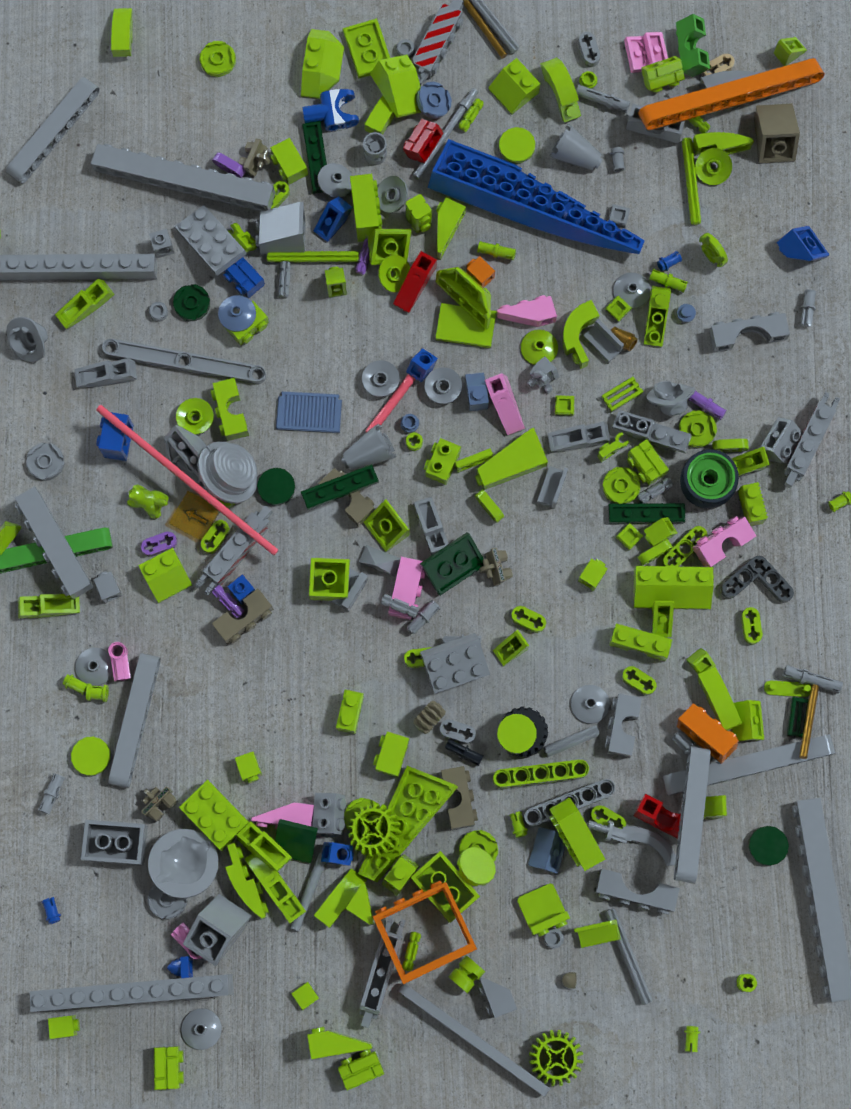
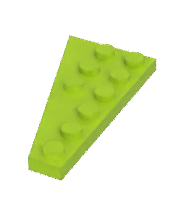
[358,766,458,882]

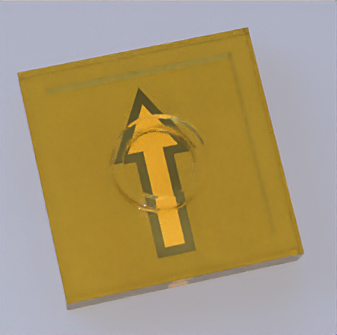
[169,491,220,541]

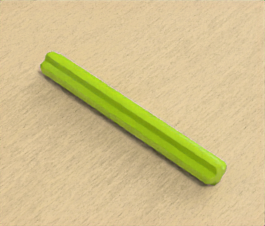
[682,137,701,225]
[267,251,359,262]

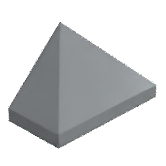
[359,545,401,577]

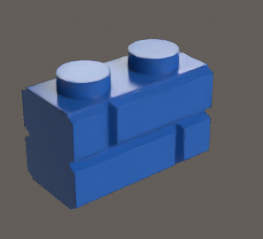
[223,257,265,298]

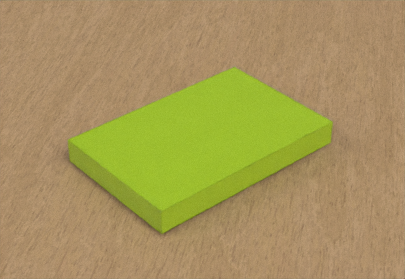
[343,18,390,79]
[436,303,496,348]

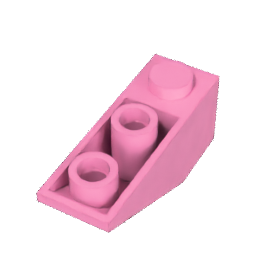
[496,295,557,327]
[485,373,525,435]
[251,802,314,829]

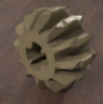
[413,701,446,734]

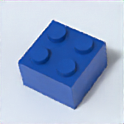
[96,412,134,461]

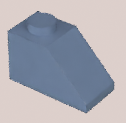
[465,372,489,411]

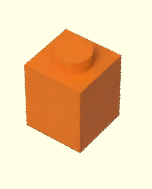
[466,256,495,288]

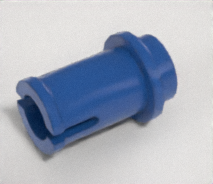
[657,251,682,271]
[42,897,61,924]

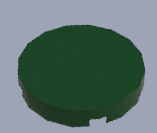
[173,284,210,321]
[257,468,296,506]
[748,826,789,866]

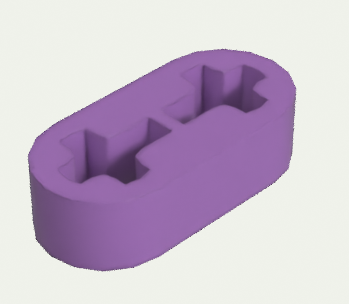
[212,152,246,178]
[141,532,177,557]

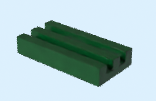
[787,697,809,738]

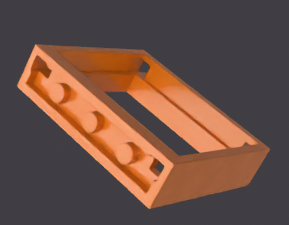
[373,880,477,984]

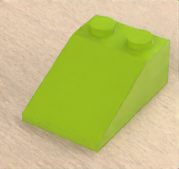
[370,55,421,118]
[307,1027,373,1059]

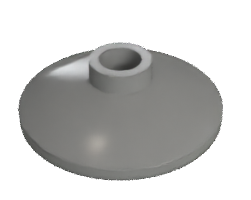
[317,163,352,198]
[378,176,408,213]
[613,273,650,309]
[362,360,400,397]
[425,367,462,404]
[75,648,113,686]
[571,685,610,724]
[181,1008,222,1050]

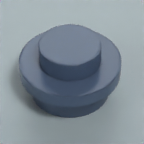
[677,304,696,322]
[400,414,419,433]

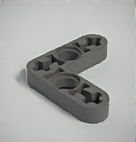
[721,556,794,603]

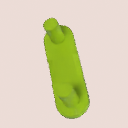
[764,680,811,697]

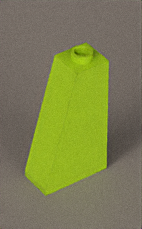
[475,428,548,490]

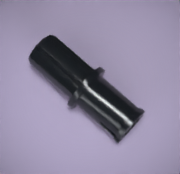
[445,739,484,766]

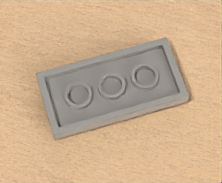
[174,205,246,276]

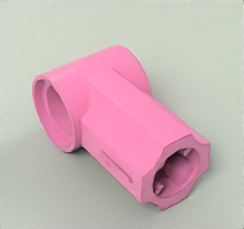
[108,642,131,682]
[171,922,202,959]

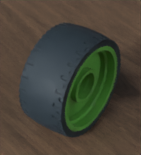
[680,449,739,509]

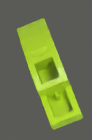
[225,843,269,919]
[245,853,307,924]

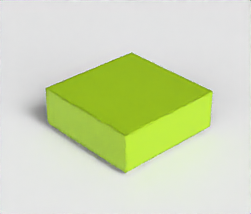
[605,296,632,322]
[555,395,574,416]
[616,523,643,550]
[291,982,319,1010]

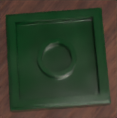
[275,819,318,863]

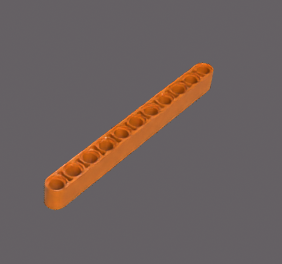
[638,58,825,130]

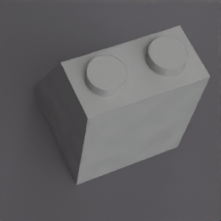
[256,202,306,254]
[183,894,252,966]

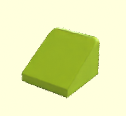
[686,648,716,674]

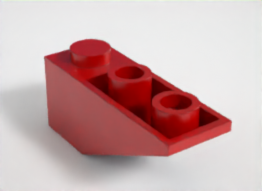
[393,251,437,313]

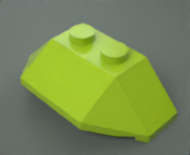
[301,29,344,99]
[436,267,491,330]

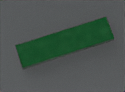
[302,121,327,194]
[301,464,379,510]
[608,503,686,524]

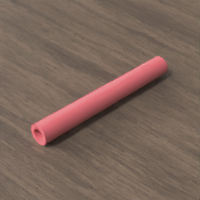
[365,374,416,433]

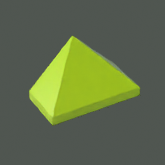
[0,521,22,555]

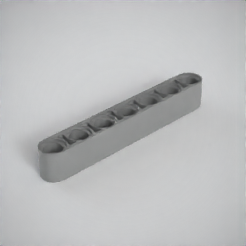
[6,77,100,184]
[108,653,161,788]
[674,746,711,884]

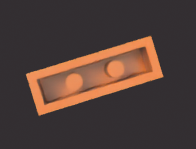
[677,703,739,764]

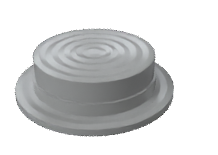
[198,442,257,504]
[148,829,218,898]

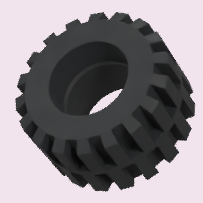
[501,706,548,758]

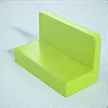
[732,700,764,742]
[574,919,621,948]

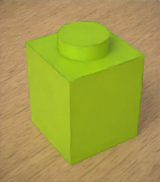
[644,517,678,546]
[578,558,608,591]
[235,751,262,784]
[48,1015,80,1039]

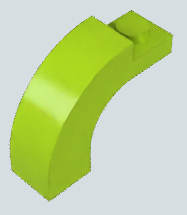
[540,57,581,122]
[562,300,600,369]

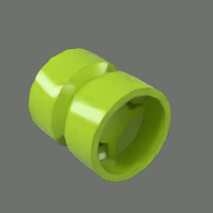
[448,955,485,994]

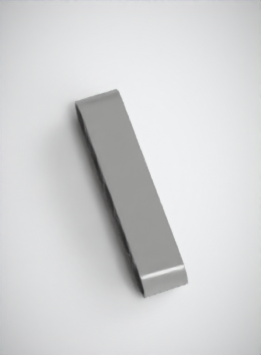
[523,779,615,827]

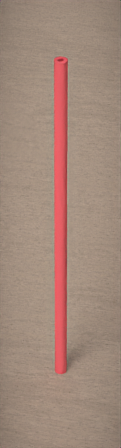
[96,405,278,556]

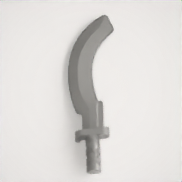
[587,820,676,866]

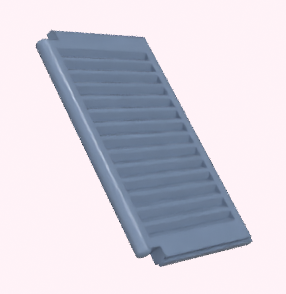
[276,391,342,433]

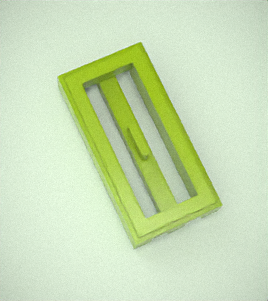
[601,376,644,412]
[455,448,493,473]

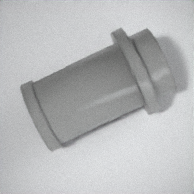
[610,147,625,172]

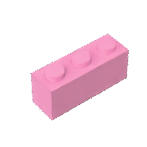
[388,557,426,620]

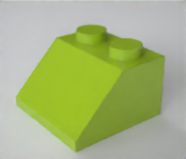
[488,58,540,115]
[138,548,193,603]
[309,558,350,601]

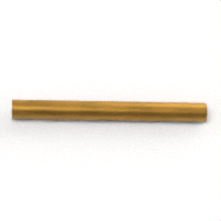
[463,0,507,59]
[799,684,819,759]

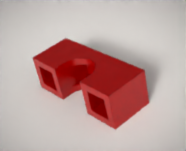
[633,794,681,839]

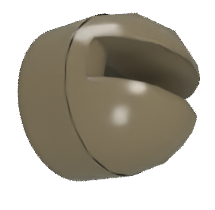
[562,972,577,989]

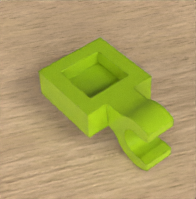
[228,223,257,252]
[597,432,629,463]

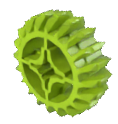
[348,803,401,857]
[529,1030,583,1086]

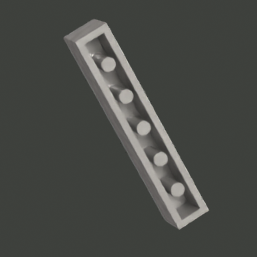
[15,487,94,599]

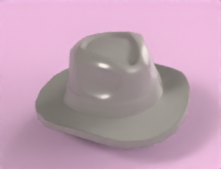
[6,317,48,362]
[646,381,695,416]

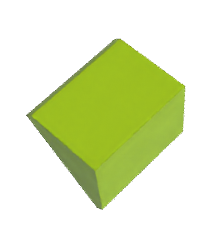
[368,229,411,265]
[363,499,410,552]
[346,884,374,925]

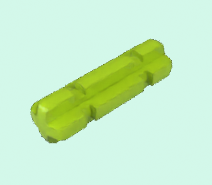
[459,98,484,132]
[688,116,711,133]
[402,931,421,971]

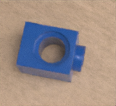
[406,348,438,382]
[227,574,255,605]
[321,842,354,866]

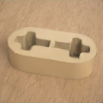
[702,54,735,76]

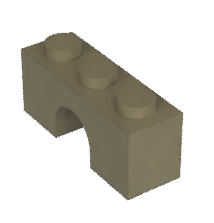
[318,468,375,527]
[212,589,274,645]
[441,766,478,830]

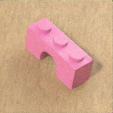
[692,516,756,567]

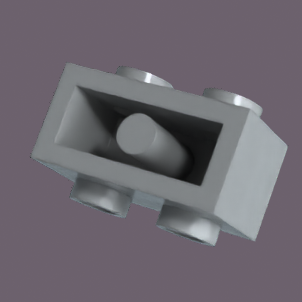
[760,417,803,464]
[313,793,346,835]

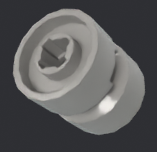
[363,132,387,165]

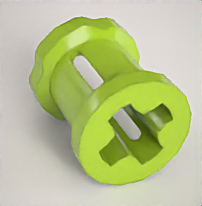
[86,683,109,702]
[736,974,757,992]

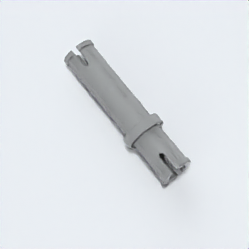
[576,84,630,113]
[783,665,843,694]

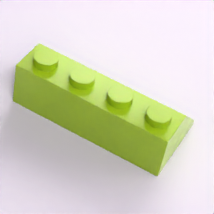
[634,566,714,609]

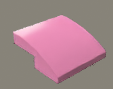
[624,32,668,73]

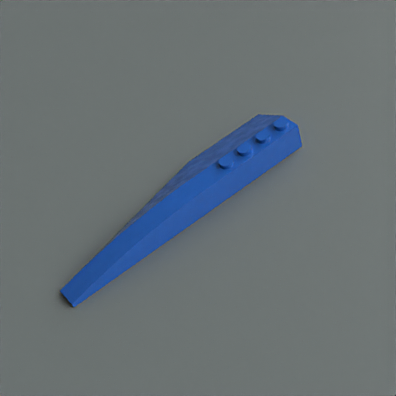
[427,139,645,254]

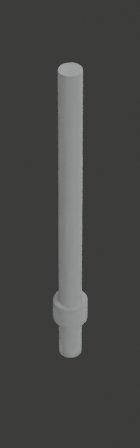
[413,88,478,179]

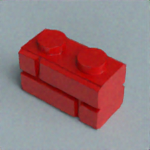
[403,119,444,164]

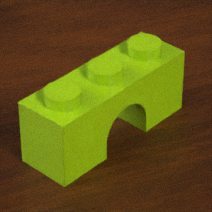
[211,378,249,441]
[609,623,673,661]

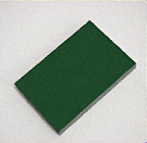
[420,532,484,596]

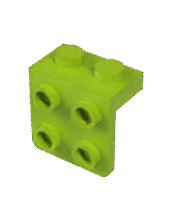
[517,883,570,937]

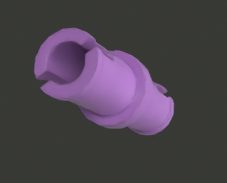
[688,390,727,420]

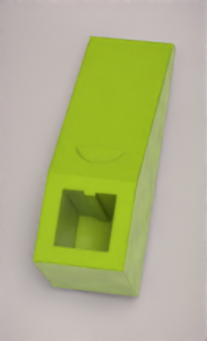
[644,286,671,347]

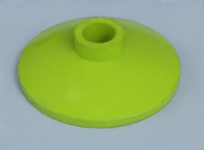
[695,148,732,185]
[378,255,410,292]
[521,330,558,365]
[176,398,214,435]

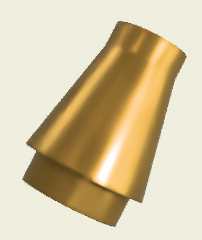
[611,326,638,351]

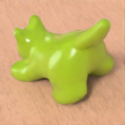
[127,484,169,519]

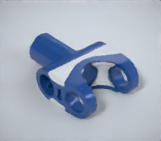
[302,89,359,131]

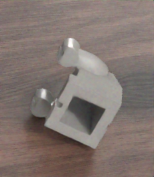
[527,357,559,394]

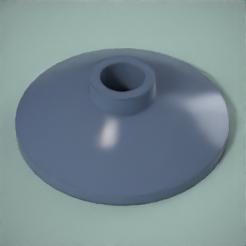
[218,295,256,332]

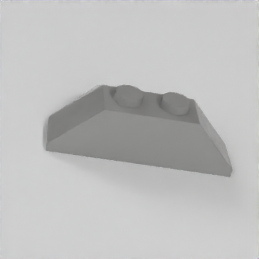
[164,425,212,495]

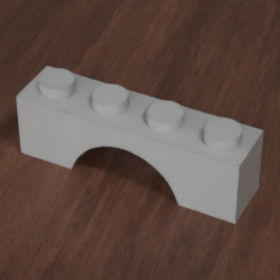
[709,312,790,352]
[595,869,680,915]

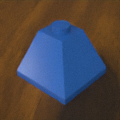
[776,226,829,261]

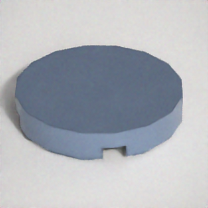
[416,82,452,119]

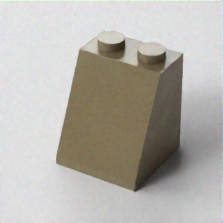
[754,104,800,163]

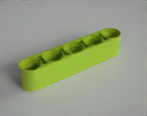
[493,760,589,789]

